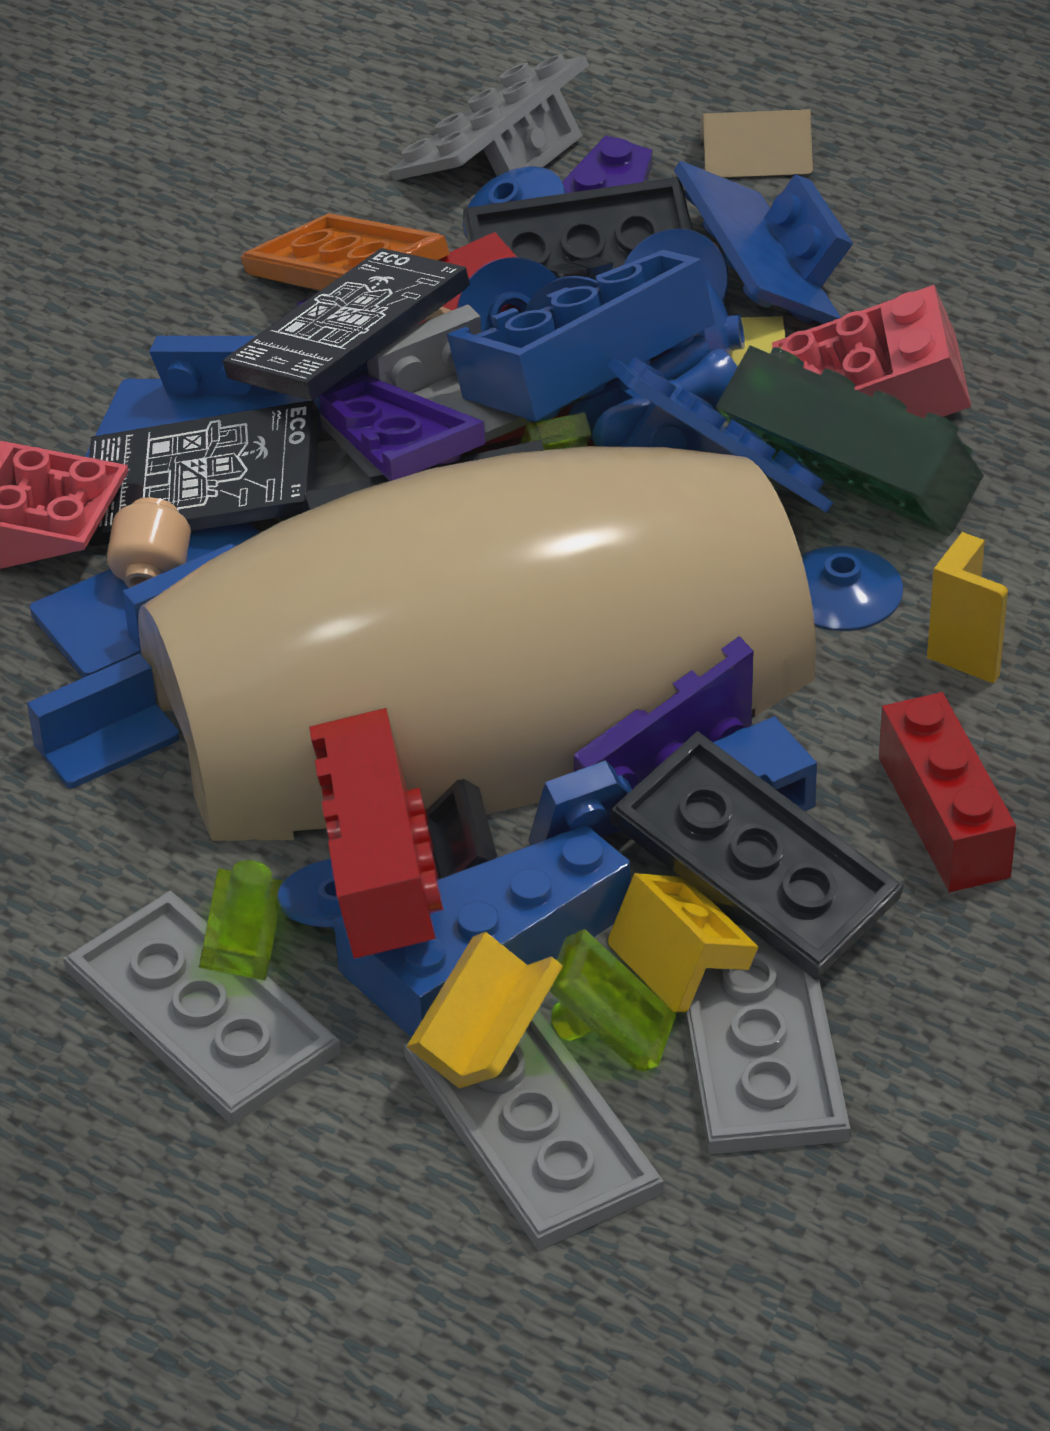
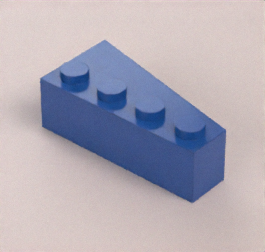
[334,825,630,1038]

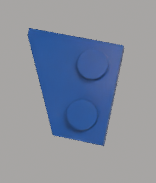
[528,761,632,845]

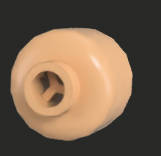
[107,497,191,588]

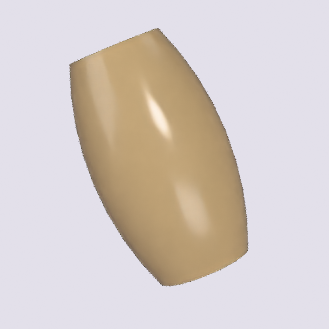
[138,446,816,841]

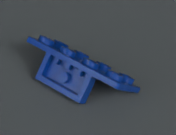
[674,161,853,324]
[85,336,334,458]
[606,356,833,513]
[30,522,259,678]

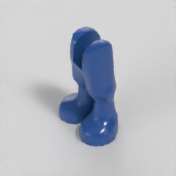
[568,333,749,447]

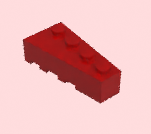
[309,708,444,959]

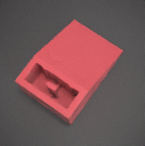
[772,285,971,425]
[0,441,128,569]

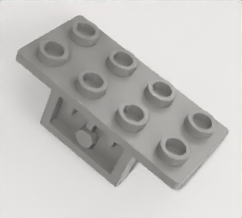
[389,54,589,180]
[320,304,581,477]

